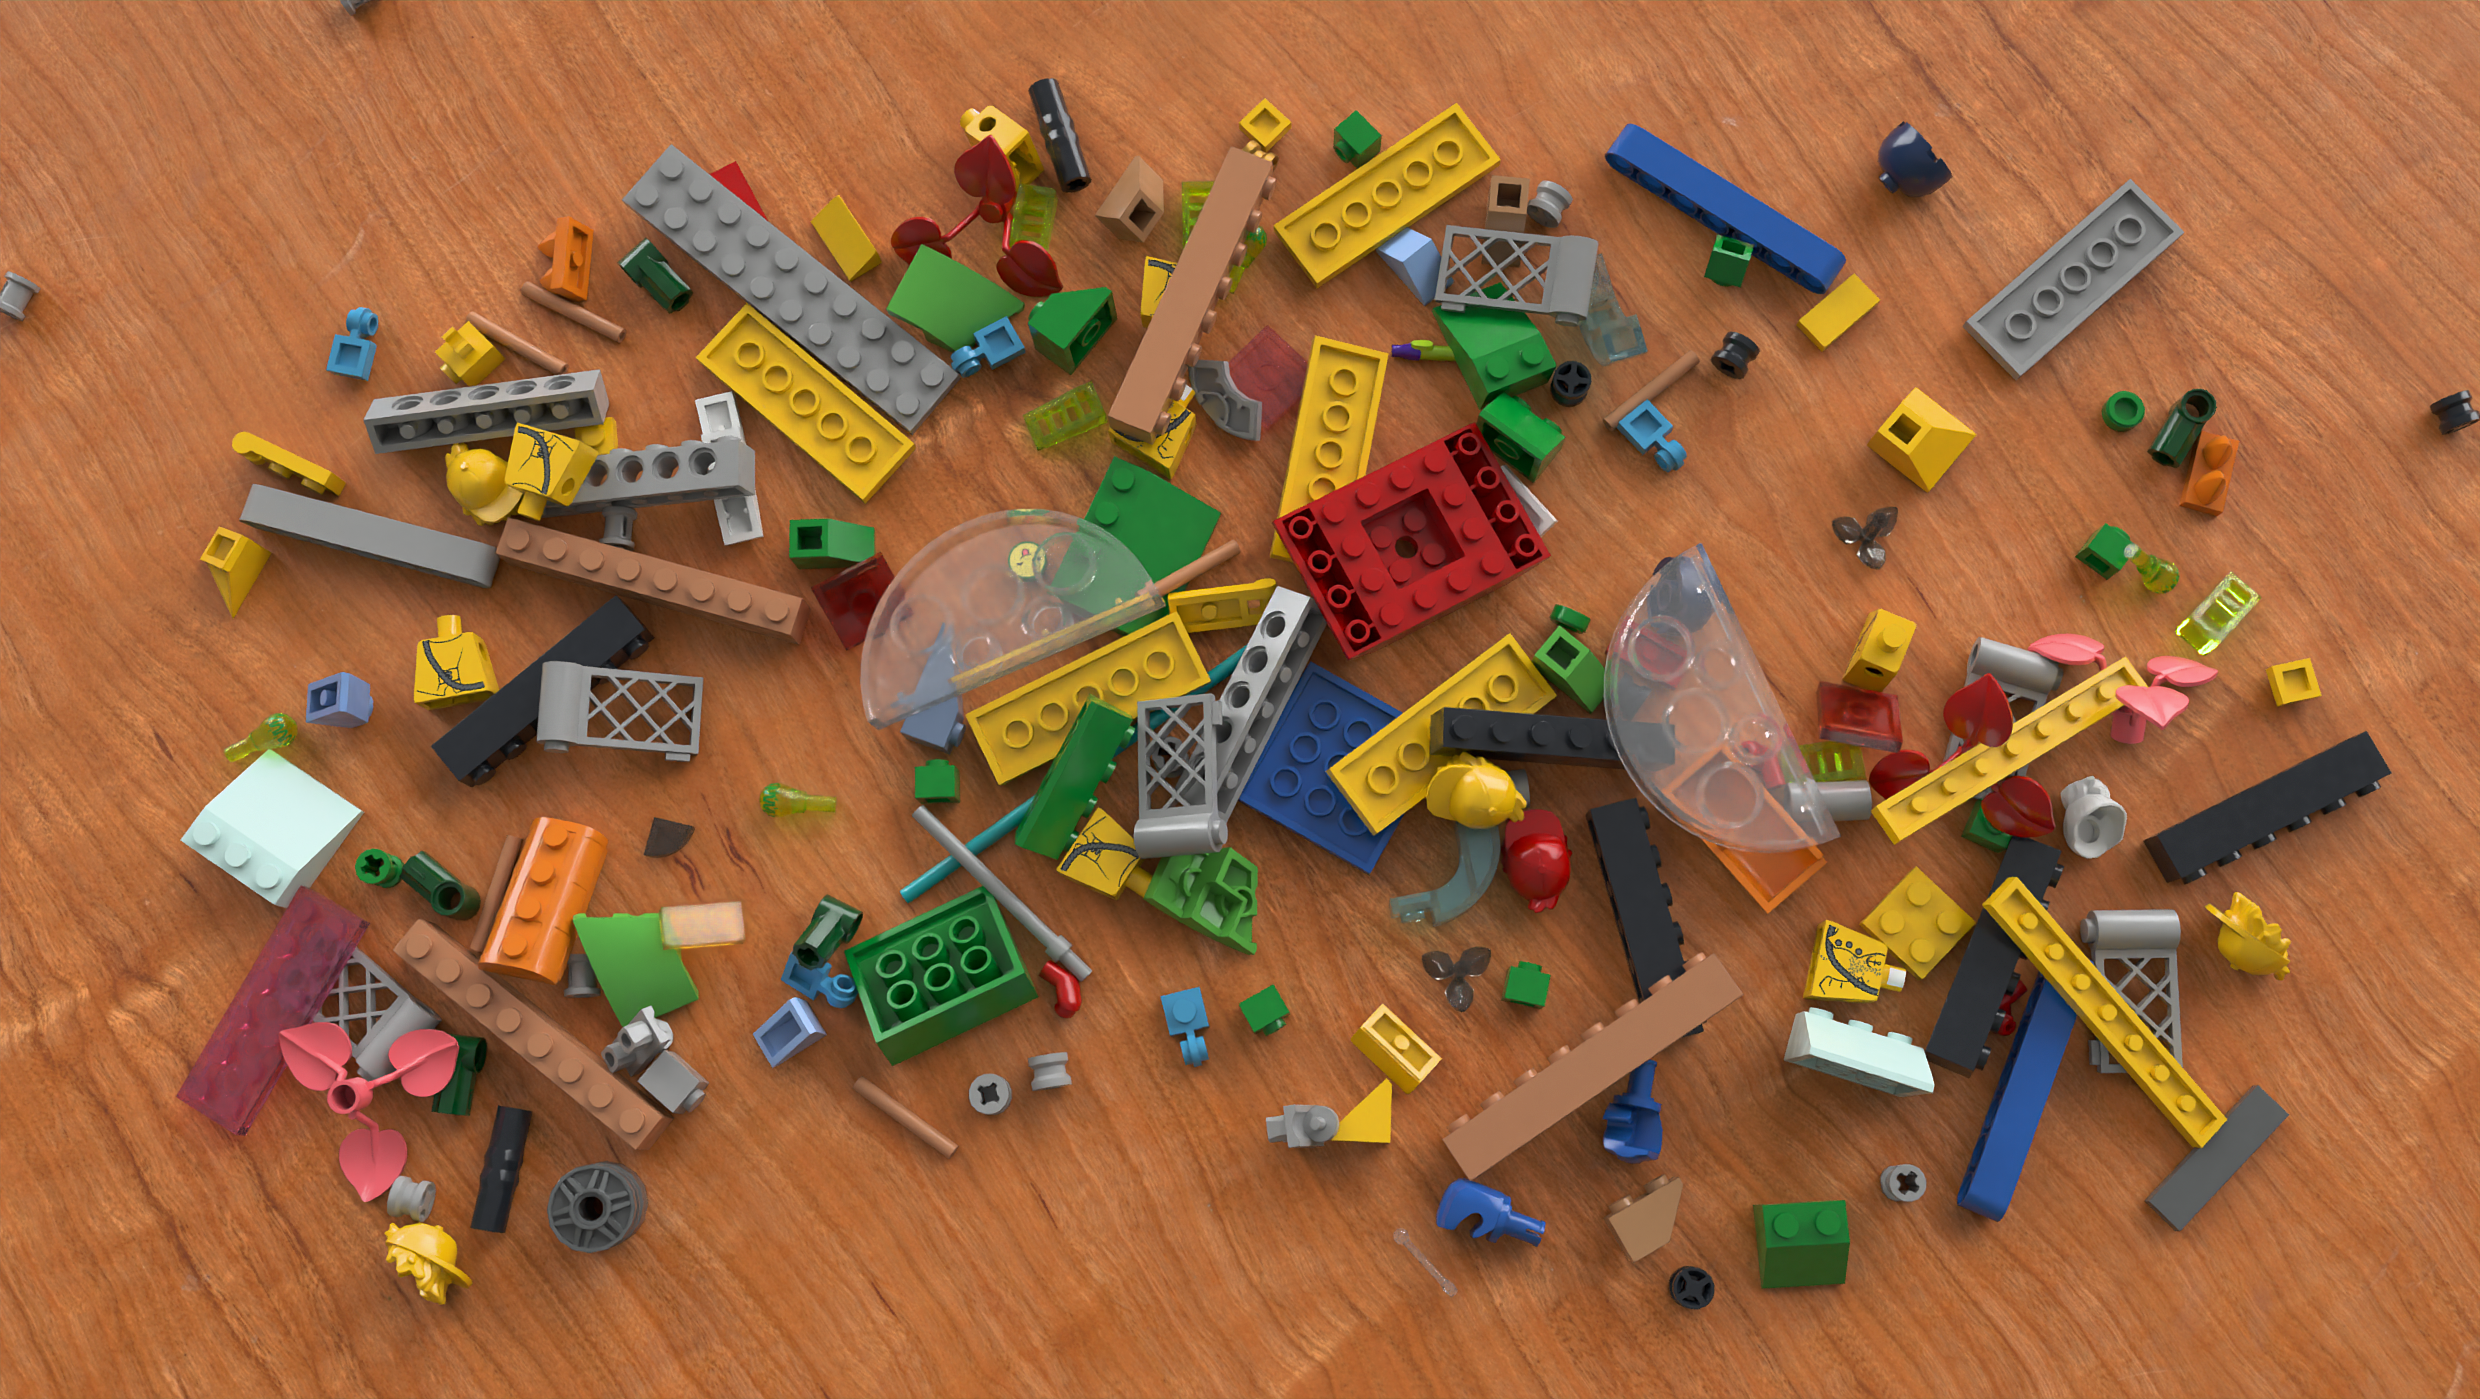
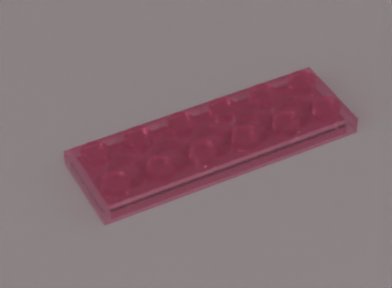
[176,885,370,1136]

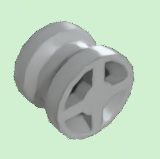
[1527,181,1573,228]
[1028,1052,1072,1091]
[969,1074,1012,1115]
[387,1176,436,1222]

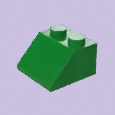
[1028,287,1118,375]
[1476,392,1566,483]
[1753,1200,1850,1289]

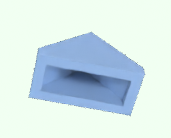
[1376,227,1454,306]
[753,997,827,1068]

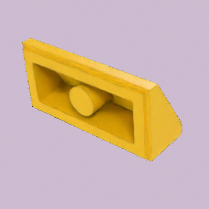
[811,195,882,282]
[1351,1004,1442,1094]

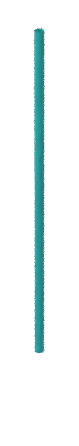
[899,598,1313,904]

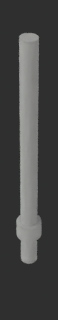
[912,805,1092,982]

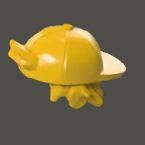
[445,443,524,526]
[1426,752,1527,829]
[2204,892,2291,981]
[384,1223,473,1305]

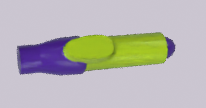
[1391,340,1456,361]

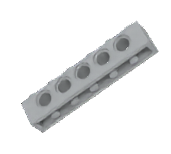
[363,369,610,454]
[541,436,755,518]
[1171,586,1327,823]

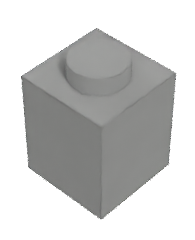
[637,1050,709,1114]

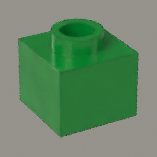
[1333,110,1382,169]
[1704,234,1754,288]
[2075,523,2138,580]
[915,759,960,804]
[1961,796,2012,853]
[1501,961,1551,1009]
[1239,984,1290,1036]

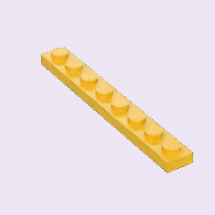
[1871,657,2148,845]
[1982,877,2227,1148]

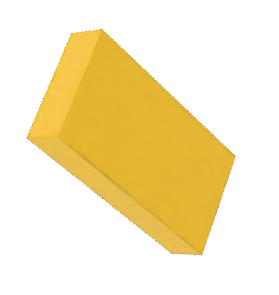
[1796,273,1880,352]

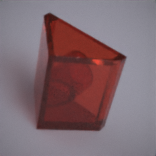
[811,552,915,651]

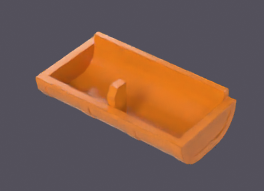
[1659,741,1827,914]
[477,817,609,985]

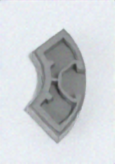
[1188,360,1262,441]

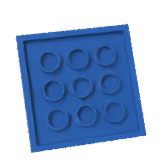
[1238,661,1405,876]

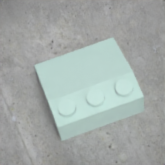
[180,749,364,910]
[1784,1007,1935,1097]

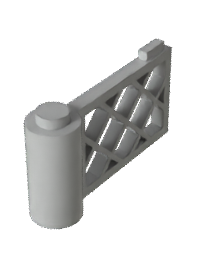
[1435,225,1599,327]
[1943,637,2063,800]
[536,661,703,762]
[1134,693,1228,859]
[2080,909,2183,1073]
[274,923,442,1084]

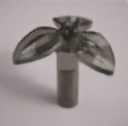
[1832,507,1898,570]
[1422,947,1491,1013]

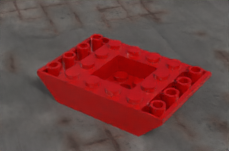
[1272,422,1551,661]

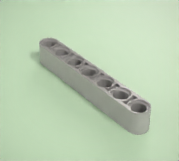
[239,484,501,589]

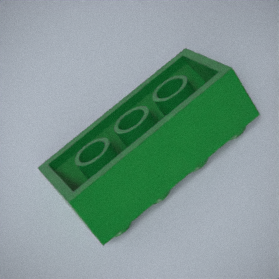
[1015,693,1135,860]

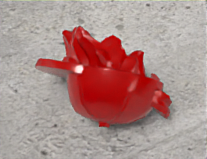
[1500,809,1573,913]

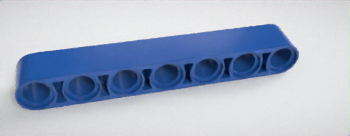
[1605,124,1846,294]
[1957,960,2094,1222]

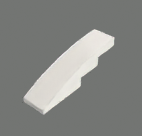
[695,391,764,546]

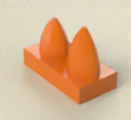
[537,216,594,302]
[2179,430,2240,516]

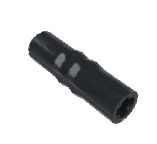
[1028,78,1092,193]
[470,1105,533,1233]

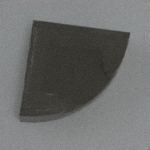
[644,817,695,858]

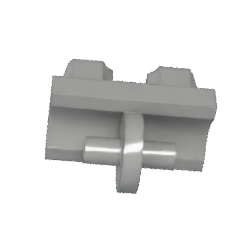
[601,1006,673,1077]
[1266,1104,1339,1148]

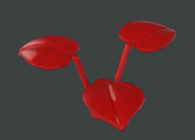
[891,134,1064,297]
[1869,673,2056,838]

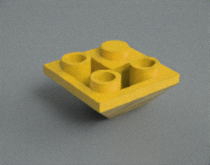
[1867,387,1977,493]

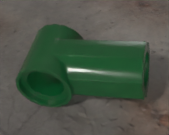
[617,238,693,314]
[2147,389,2217,468]
[400,851,481,921]
[792,894,863,971]
[431,1033,487,1116]

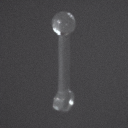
[1393,1228,1458,1297]

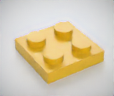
[1859,866,1976,981]

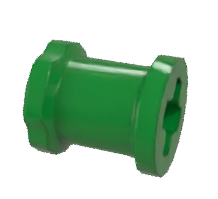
[355,848,404,889]

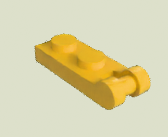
[232,432,346,496]
[1168,578,1277,633]

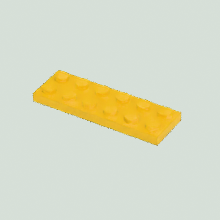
[1273,103,1501,288]
[696,303,916,504]
[1270,335,1389,563]
[965,611,1212,786]
[1326,633,1557,836]

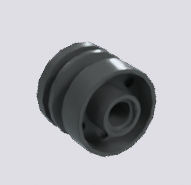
[547,1161,648,1253]

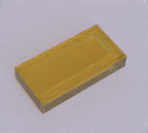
[659,902,746,950]

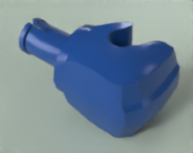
[1603,1060,1663,1164]
[1436,1178,1546,1247]

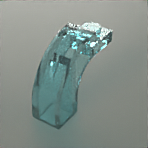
[1578,253,1648,366]
[1388,821,1500,927]

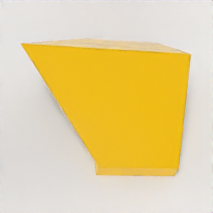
[200,526,272,618]

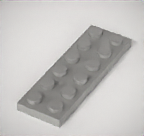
[1962,179,2184,380]

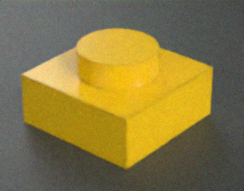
[1239,98,1292,153]
[575,417,618,455]
[2265,658,2322,707]

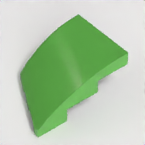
[886,244,1025,353]
[1143,847,1258,955]
[573,913,699,1027]

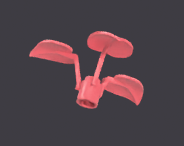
[2028,634,2218,744]
[279,1022,459,1202]

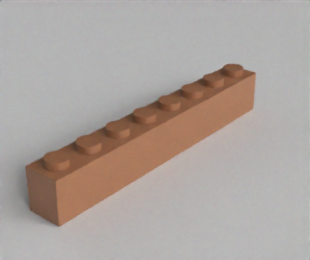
[1108,146,1277,445]
[495,517,811,645]
[393,919,674,1150]
[1442,952,1744,1181]

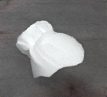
[2060,776,2127,859]

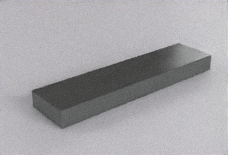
[2145,1085,2289,1231]

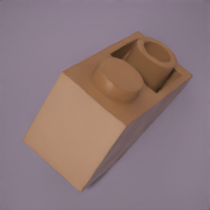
[1095,156,1164,243]
[1482,175,1530,267]
[1603,1174,1683,1263]

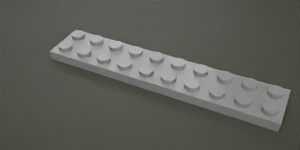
[622,144,961,435]

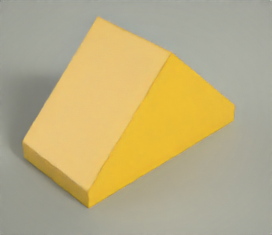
[1331,1078,1392,1143]

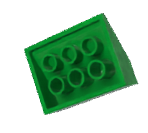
[1048,456,1221,636]
[844,886,1039,1066]

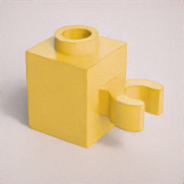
[435,321,506,387]

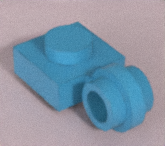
[326,307,379,381]
[951,316,1025,378]
[1617,399,1687,472]
[781,952,858,1008]
[1160,987,1209,1067]

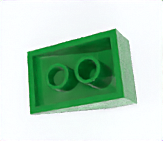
[1432,282,1557,410]

